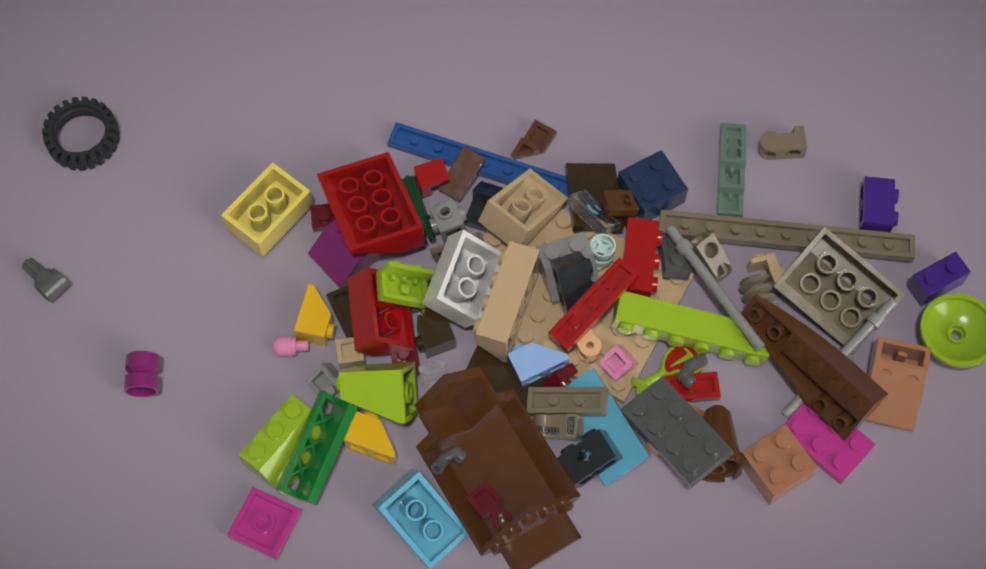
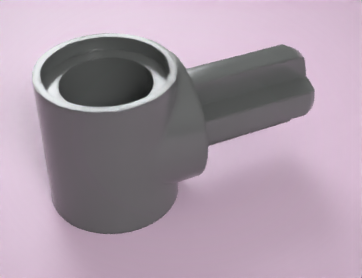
[21,258,70,302]

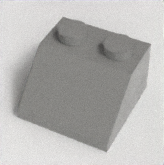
[536,232,599,304]

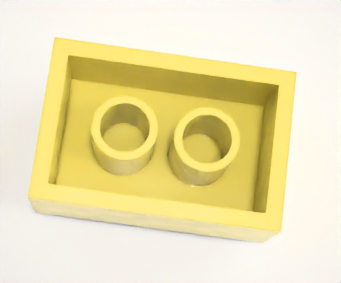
[221,162,313,257]

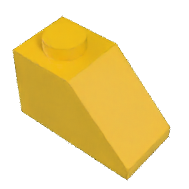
[294,284,336,347]
[344,411,397,466]

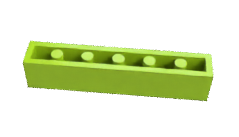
[611,291,769,366]

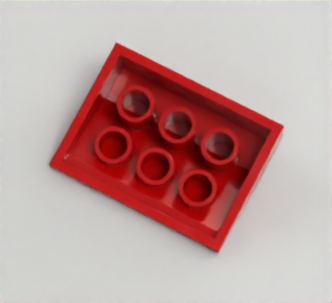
[317,152,425,254]

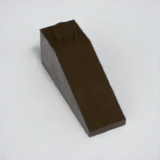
[414,279,456,359]

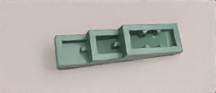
[717,123,746,218]

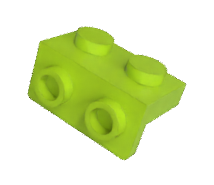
[376,261,434,309]

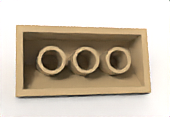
[473,241,540,363]

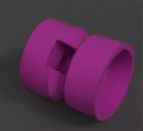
[124,351,160,397]

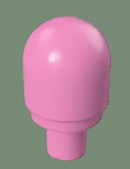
[272,336,310,357]

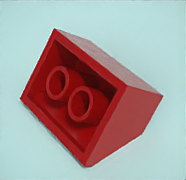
[347,267,415,355]

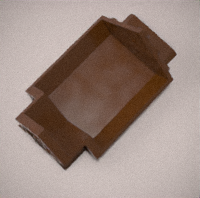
[414,367,582,569]

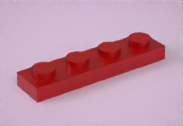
[548,257,639,352]

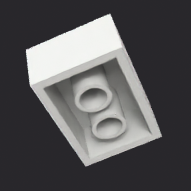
[422,230,501,328]

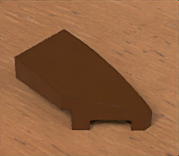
[511,119,557,159]

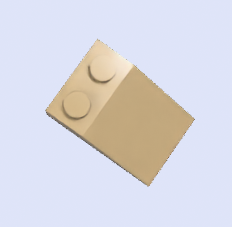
[478,168,569,245]

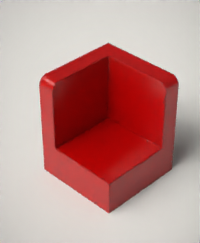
[413,158,450,199]

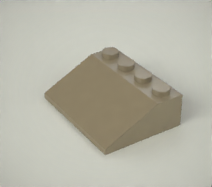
[773,227,906,354]

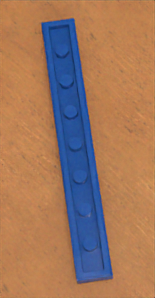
[387,122,569,205]

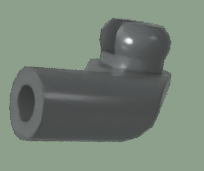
[678,353,708,388]
[431,445,467,475]

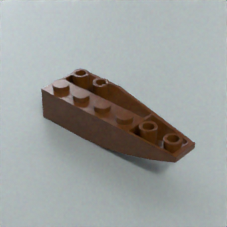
[741,294,888,440]

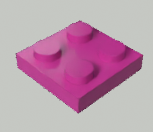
[227,487,302,560]

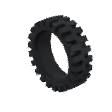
[42,96,120,171]

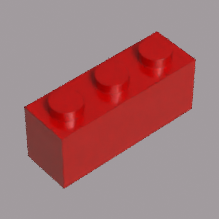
[623,217,663,297]

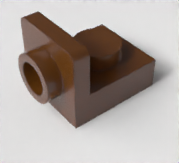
[600,190,638,225]

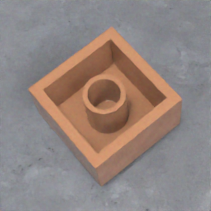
[741,424,818,505]

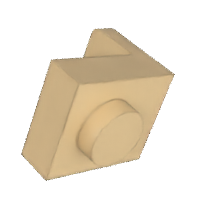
[747,253,785,292]

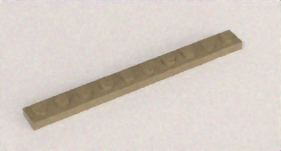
[659,209,915,262]

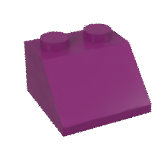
[308,220,380,288]

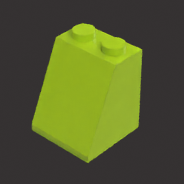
[336,362,419,424]

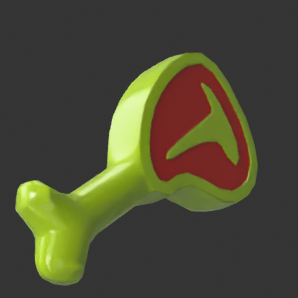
[631,346,703,396]

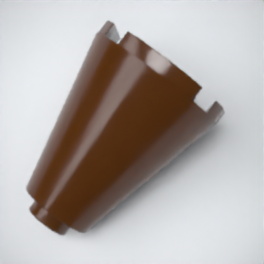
[702,405,743,483]

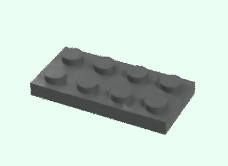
[621,376,734,488]

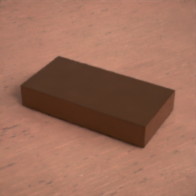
[438,146,486,202]

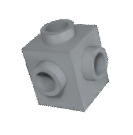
[429,199,467,244]

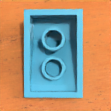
[371,469,468,569]

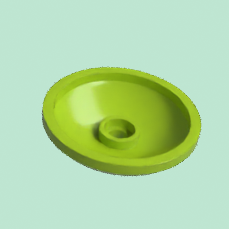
[920,293,986,368]

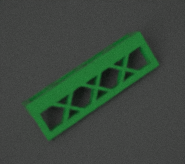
[276,390,358,505]

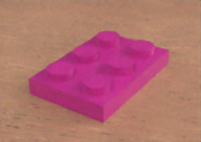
[785,402,876,485]

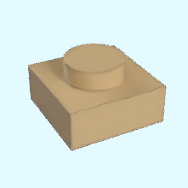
[335,337,365,368]

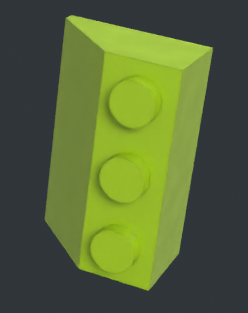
[238,394,321,496]

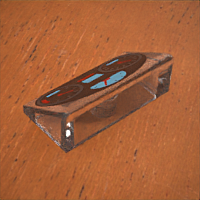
[567,189,621,234]

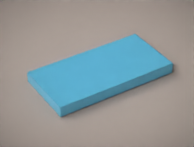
[565,368,651,487]

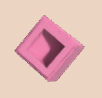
[598,344,639,382]

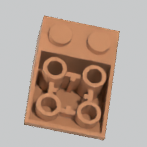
[865,336,931,432]

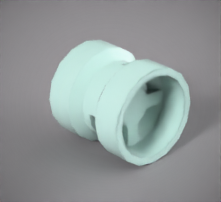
[590,233,616,268]

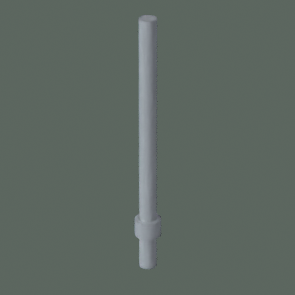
[666,225,765,351]
[781,298,897,419]

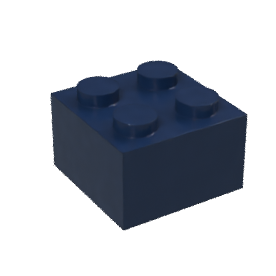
[617,150,688,220]

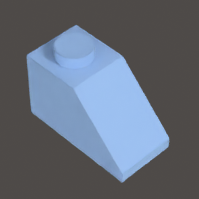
[508,342,570,387]

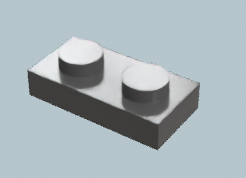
[658,235,691,280]

